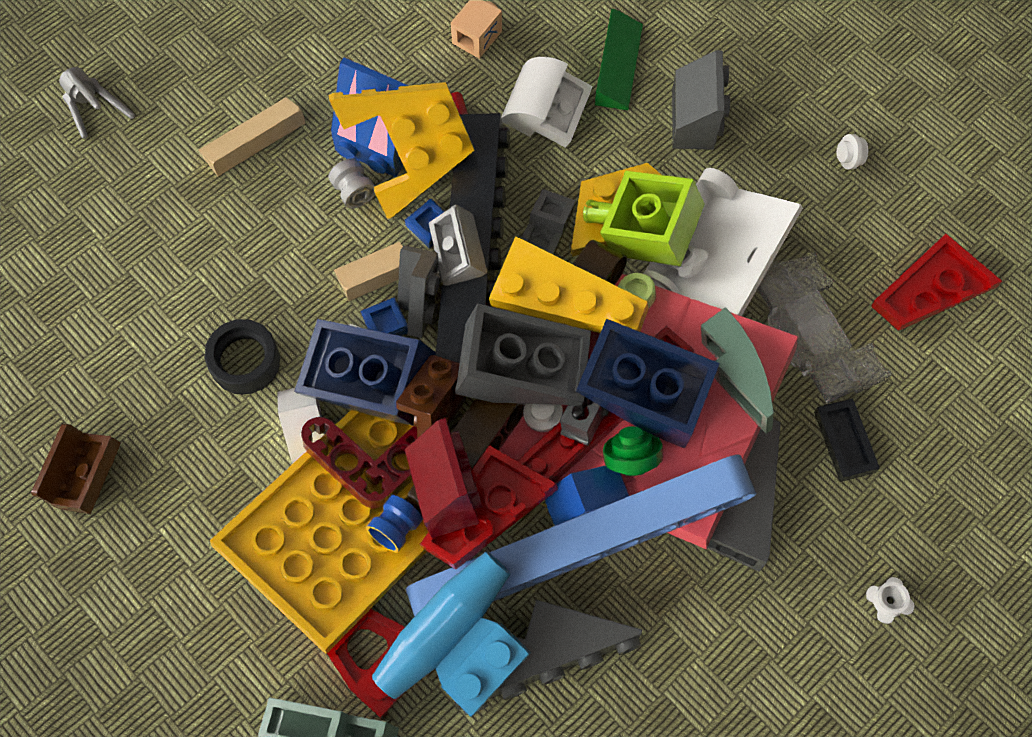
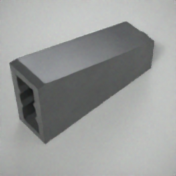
[707,419,781,572]

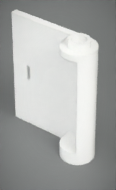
[643,168,803,316]

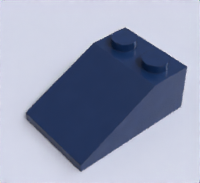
[294,319,436,426]
[576,319,720,448]

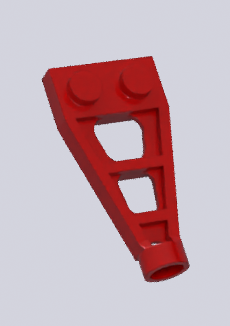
[327,609,405,720]

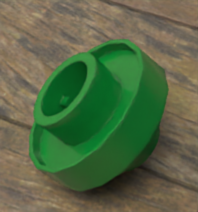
[603,426,663,476]

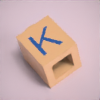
[451,0,502,59]

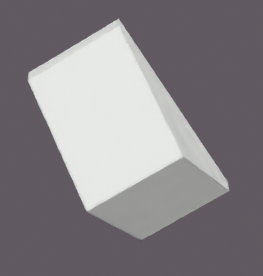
[277,388,326,464]

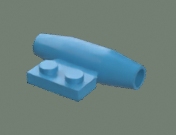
[372,551,531,717]

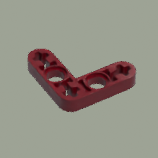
[301,417,417,509]

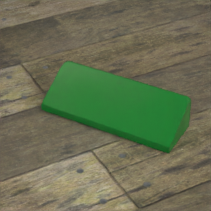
[595,8,643,110]

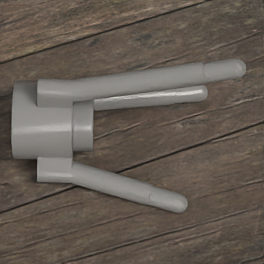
[59,67,135,139]

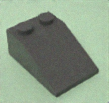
[455,303,591,405]

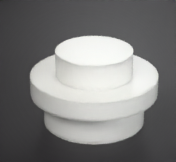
[837,134,868,170]
[523,404,563,432]

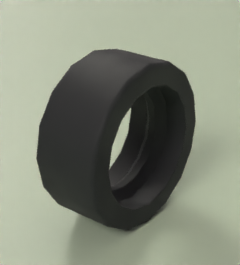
[204,319,280,394]

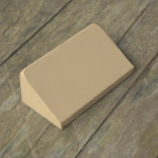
[334,242,403,301]

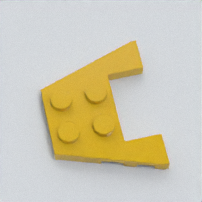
[329,82,474,219]

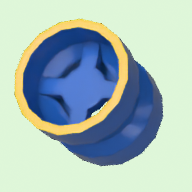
[366,495,423,553]

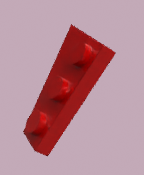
[871,234,1002,331]
[420,445,558,569]

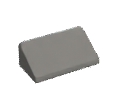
[429,204,487,286]

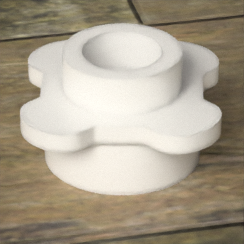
[666,240,708,278]
[866,577,914,624]

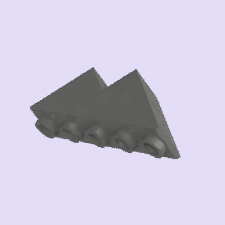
[455,600,642,715]

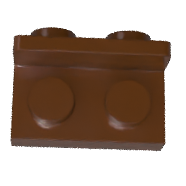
[396,355,466,438]

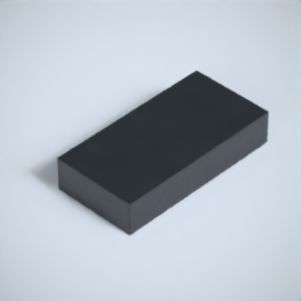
[814,398,880,482]

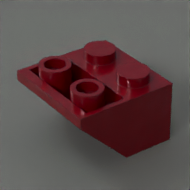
[405,418,483,538]

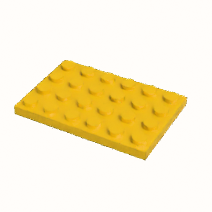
[210,410,428,654]

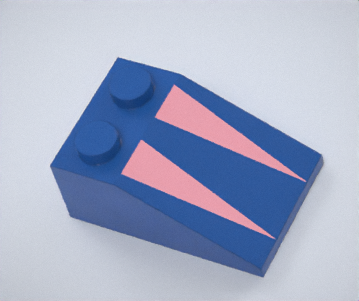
[331,57,409,177]

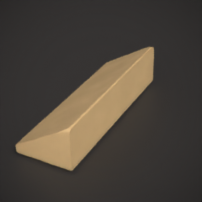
[198,97,305,177]

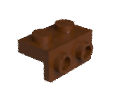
[31,424,121,515]

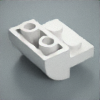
[501,57,593,147]

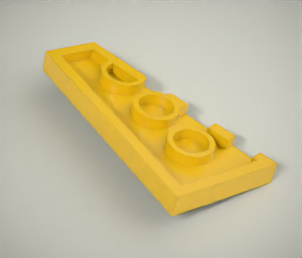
[489,236,649,333]

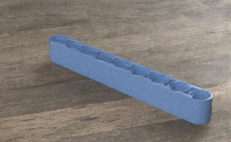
[405,455,757,617]

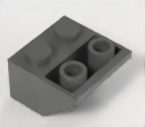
[672,50,730,150]

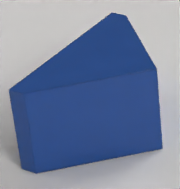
[545,466,629,526]

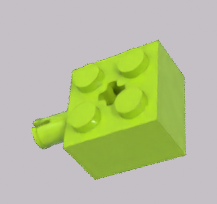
[583,171,705,267]

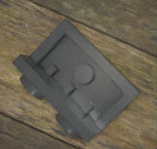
[398,246,441,338]

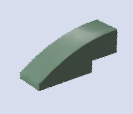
[701,307,774,434]
[258,697,399,737]

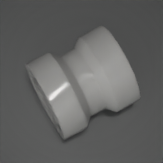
[328,158,375,209]

